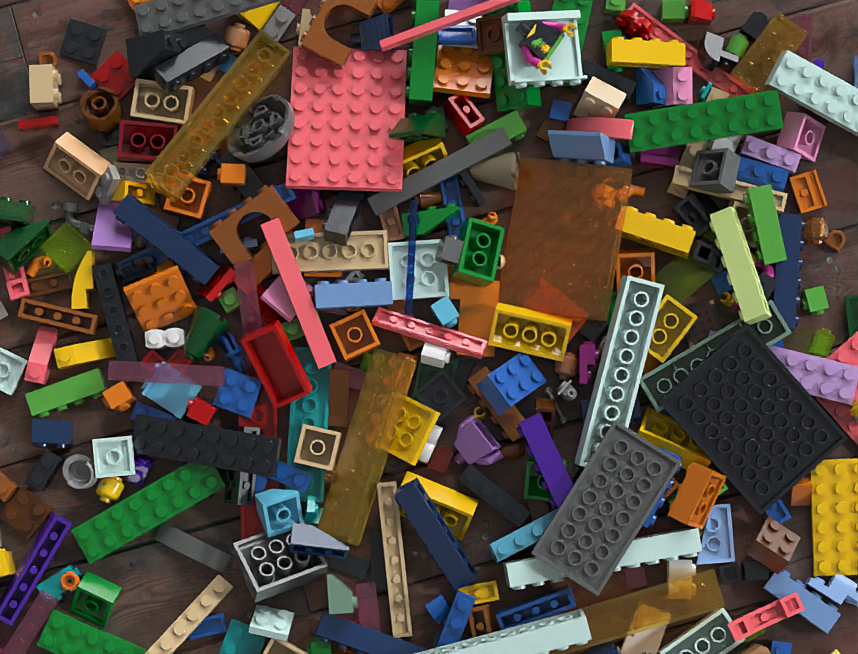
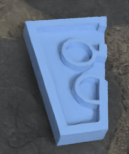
[696,504,735,565]

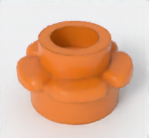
[60,571,80,591]

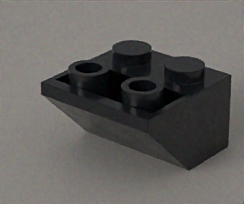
[671,191,721,239]

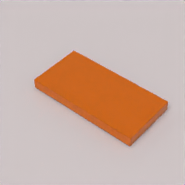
[456,280,500,358]

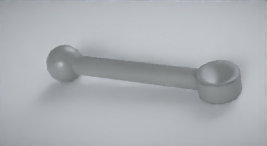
[544,387,567,424]

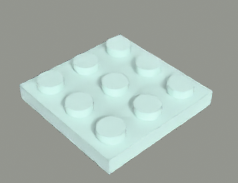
[388,239,450,301]

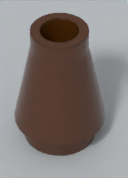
[412,191,441,210]

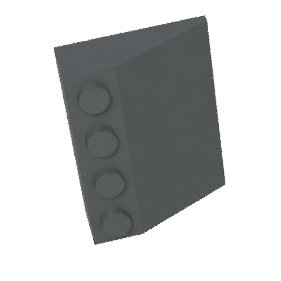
[233,518,328,603]

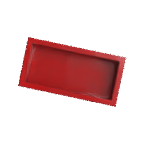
[240,319,313,409]

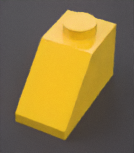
[110,180,155,205]

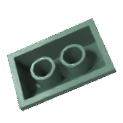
[327,574,358,614]

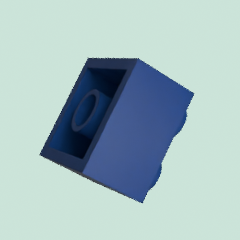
[213,368,263,419]

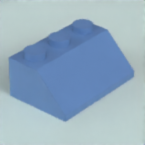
[548,130,616,166]

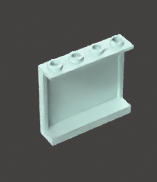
[501,10,587,88]

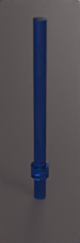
[405,200,419,316]

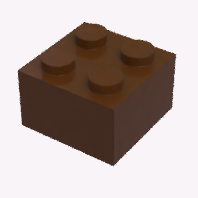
[745,516,801,574]

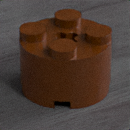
[80,87,123,132]

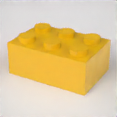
[648,294,699,364]

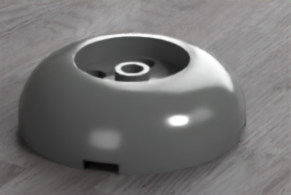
[227,95,295,162]

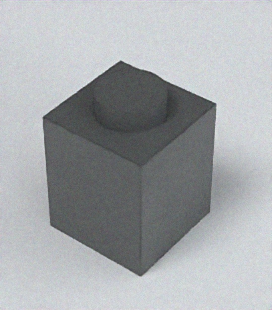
[435,235,464,266]

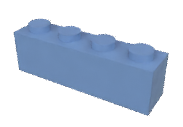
[313,278,393,310]
[761,569,841,634]

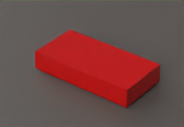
[18,116,60,132]

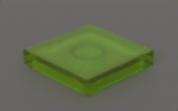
[40,221,93,274]

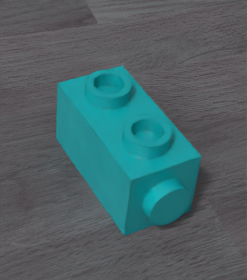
[36,565,82,604]

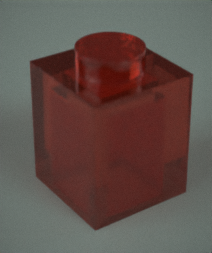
[427,444,454,475]

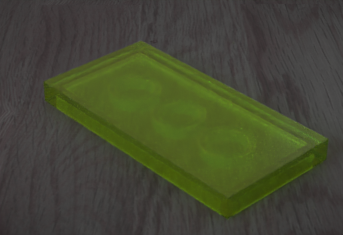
[655,228,724,304]

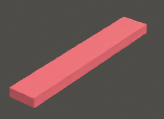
[372,307,488,359]

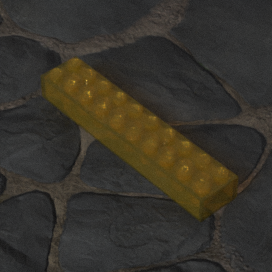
[144,30,291,203]
[317,348,417,546]
[540,568,725,654]

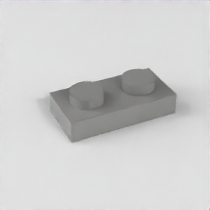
[259,5,296,47]
[96,165,121,205]

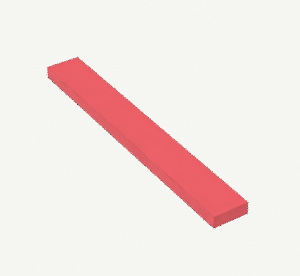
[379,0,522,52]
[629,2,754,98]
[260,218,336,369]

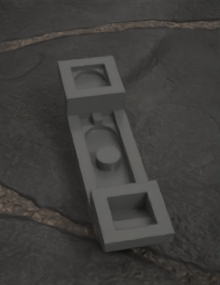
[154,523,232,573]

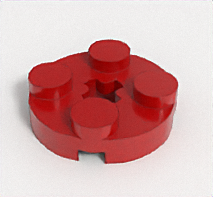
[615,9,653,41]

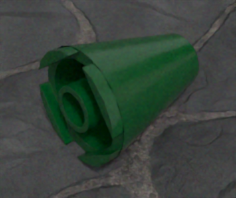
[182,305,230,361]

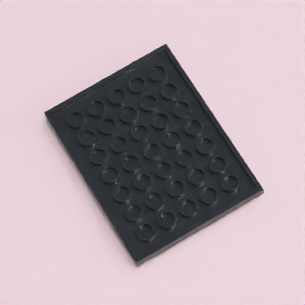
[658,323,848,515]

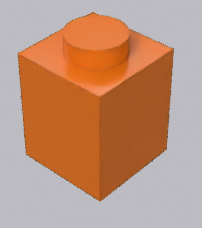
[218,163,246,186]

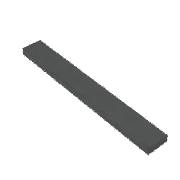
[367,127,512,216]

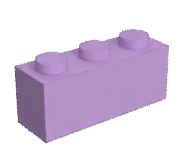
[738,135,801,176]

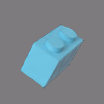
[430,296,459,329]

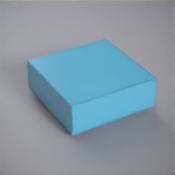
[294,228,314,243]

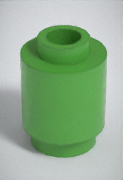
[724,33,749,59]

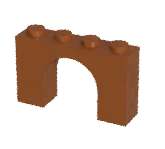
[300,0,378,69]
[209,185,300,269]

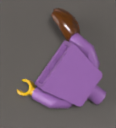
[454,407,526,466]

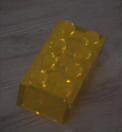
[730,11,808,93]

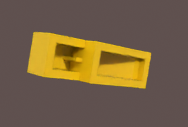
[71,250,96,311]

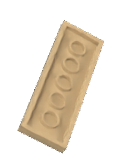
[272,230,389,274]

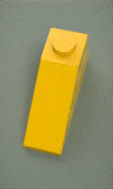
[54,338,116,370]

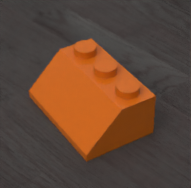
[668,462,726,529]

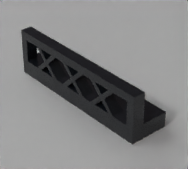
[224,425,260,505]

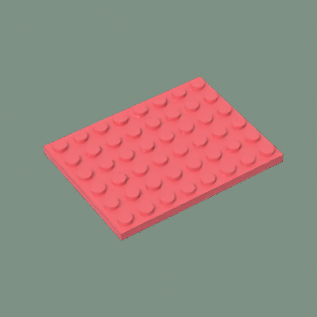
[286,47,407,192]

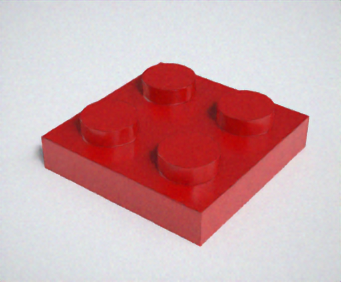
[90,51,136,103]
[197,262,236,302]

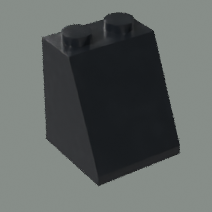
[126,30,187,81]

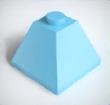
[254,489,304,538]

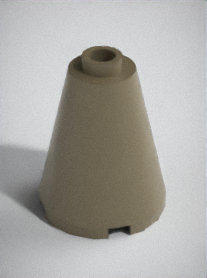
[467,152,520,190]

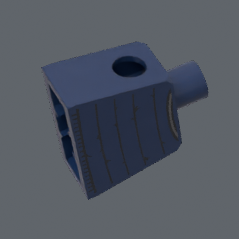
[350,13,396,52]

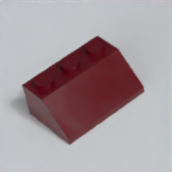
[117,120,178,168]

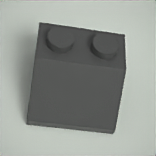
[689,148,741,194]

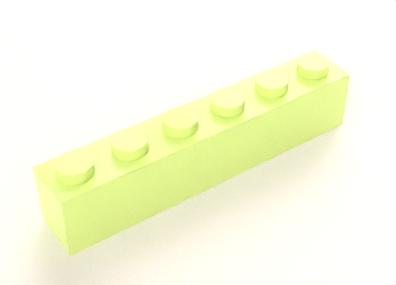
[709,206,772,325]

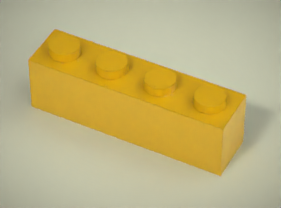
[606,36,685,69]

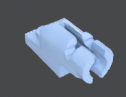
[805,574,858,607]

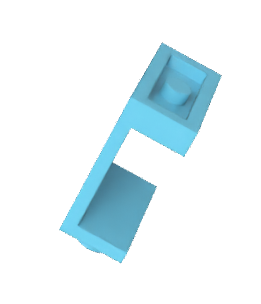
[141,361,202,419]

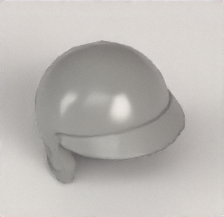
[63,454,97,489]

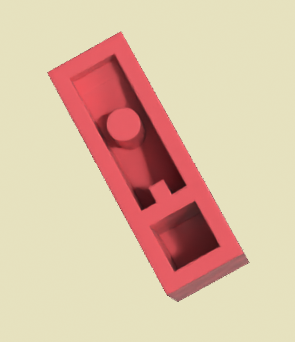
[24,325,59,385]

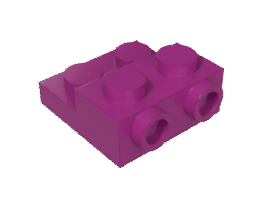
[577,341,599,386]

